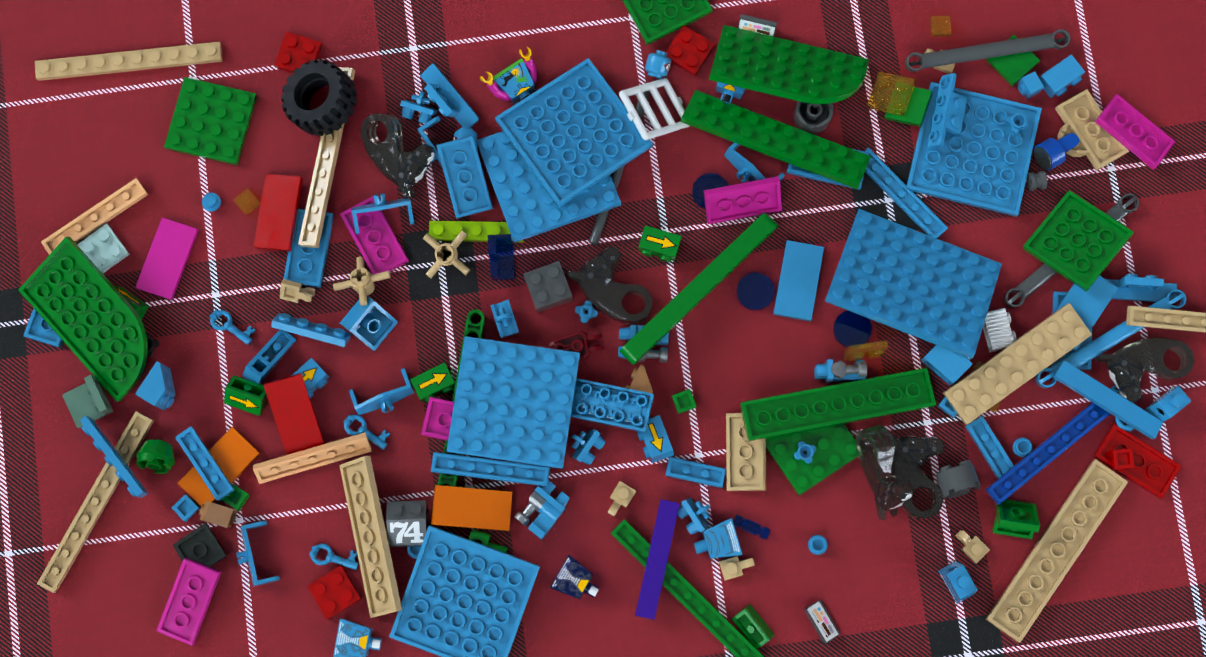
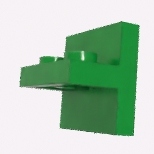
[992,499,1040,539]

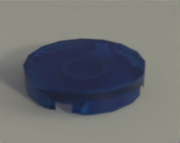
[692,173,729,210]
[736,272,775,311]
[833,311,872,349]

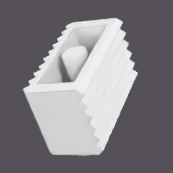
[983,308,1017,353]

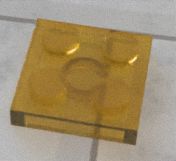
[867,72,916,116]
[843,340,888,362]

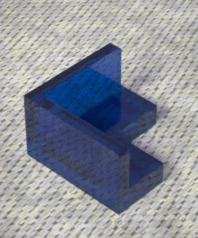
[488,234,515,281]

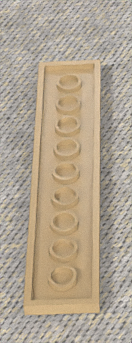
[985,459,1128,643]

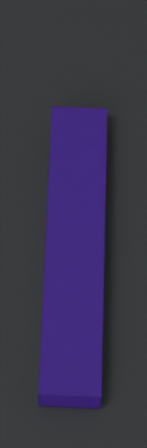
[635,499,680,620]

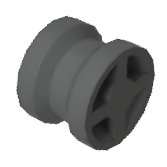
[1027,171,1047,191]

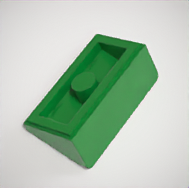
[732,604,774,649]

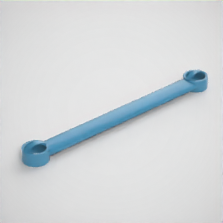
[1035,289,1186,388]

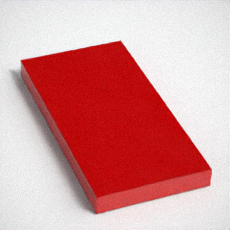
[254,174,303,251]
[264,373,325,455]
[1093,424,1182,499]

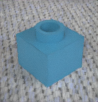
[1017,71,1044,100]

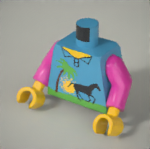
[480,46,537,104]

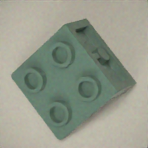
[62,375,114,428]

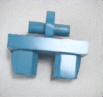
[400,91,437,124]
[490,299,519,338]
[571,429,606,465]
[678,497,710,534]

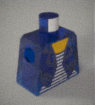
[550,555,600,599]

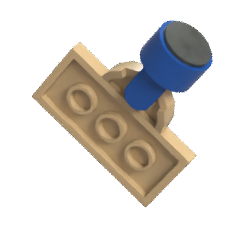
[1034,89,1129,171]

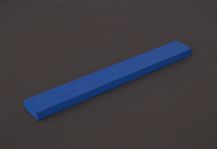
[985,402,1110,505]

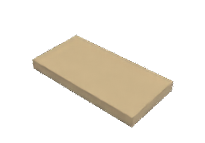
[726,413,766,491]

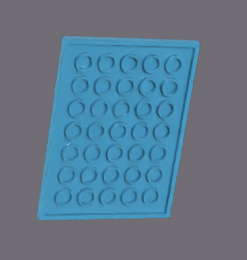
[825,209,1002,359]

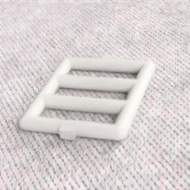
[619,78,690,140]

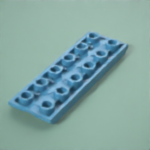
[571,378,655,432]

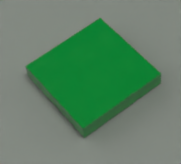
[986,35,1040,86]
[885,83,933,127]

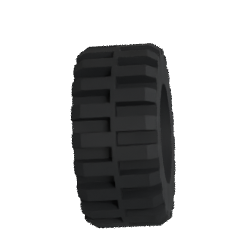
[281,60,357,136]

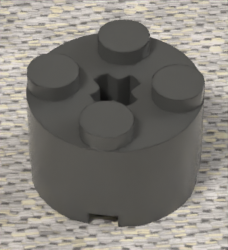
[793,101,833,134]
[936,460,981,499]

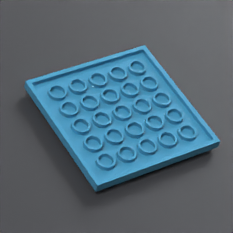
[495,58,653,207]
[906,82,1042,217]
[477,131,621,243]
[446,336,580,469]
[389,525,540,657]

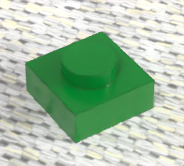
[672,389,697,414]
[222,484,251,511]

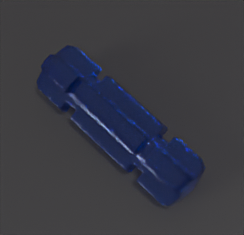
[733,515,770,540]

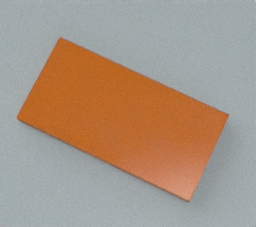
[178,427,261,506]
[431,485,512,531]

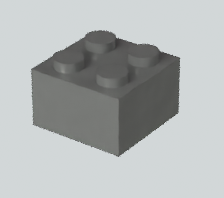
[523,261,573,313]

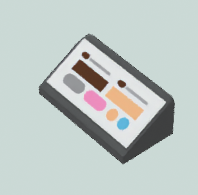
[738,14,777,37]
[803,600,840,644]

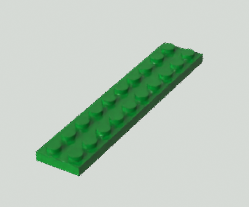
[681,90,871,190]
[740,368,936,442]

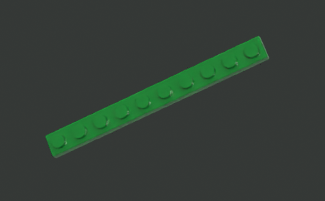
[611,519,764,657]

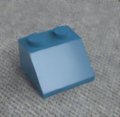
[340,296,398,351]
[135,361,176,411]

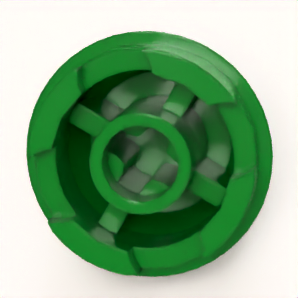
[136,440,175,474]

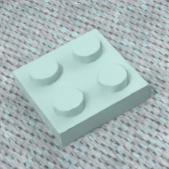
[77,223,130,273]

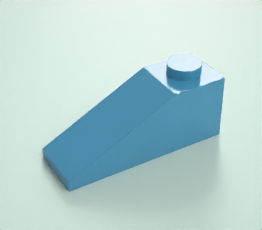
[242,330,296,384]

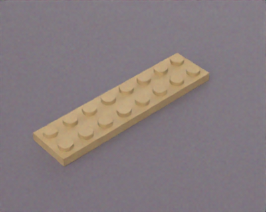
[943,303,1092,425]
[339,456,402,618]

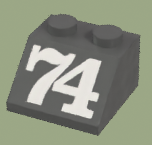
[386,500,429,547]

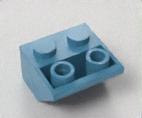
[921,344,973,386]

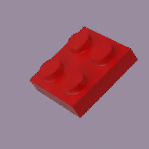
[666,25,715,76]
[274,31,322,73]
[307,565,362,620]

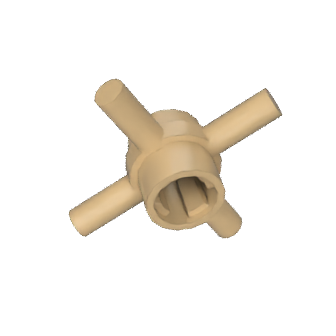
[423,230,470,278]
[333,256,391,306]

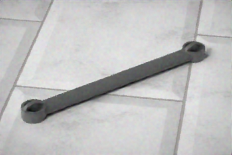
[905,29,1070,73]
[1004,193,1139,308]

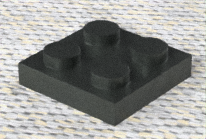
[173,523,228,567]

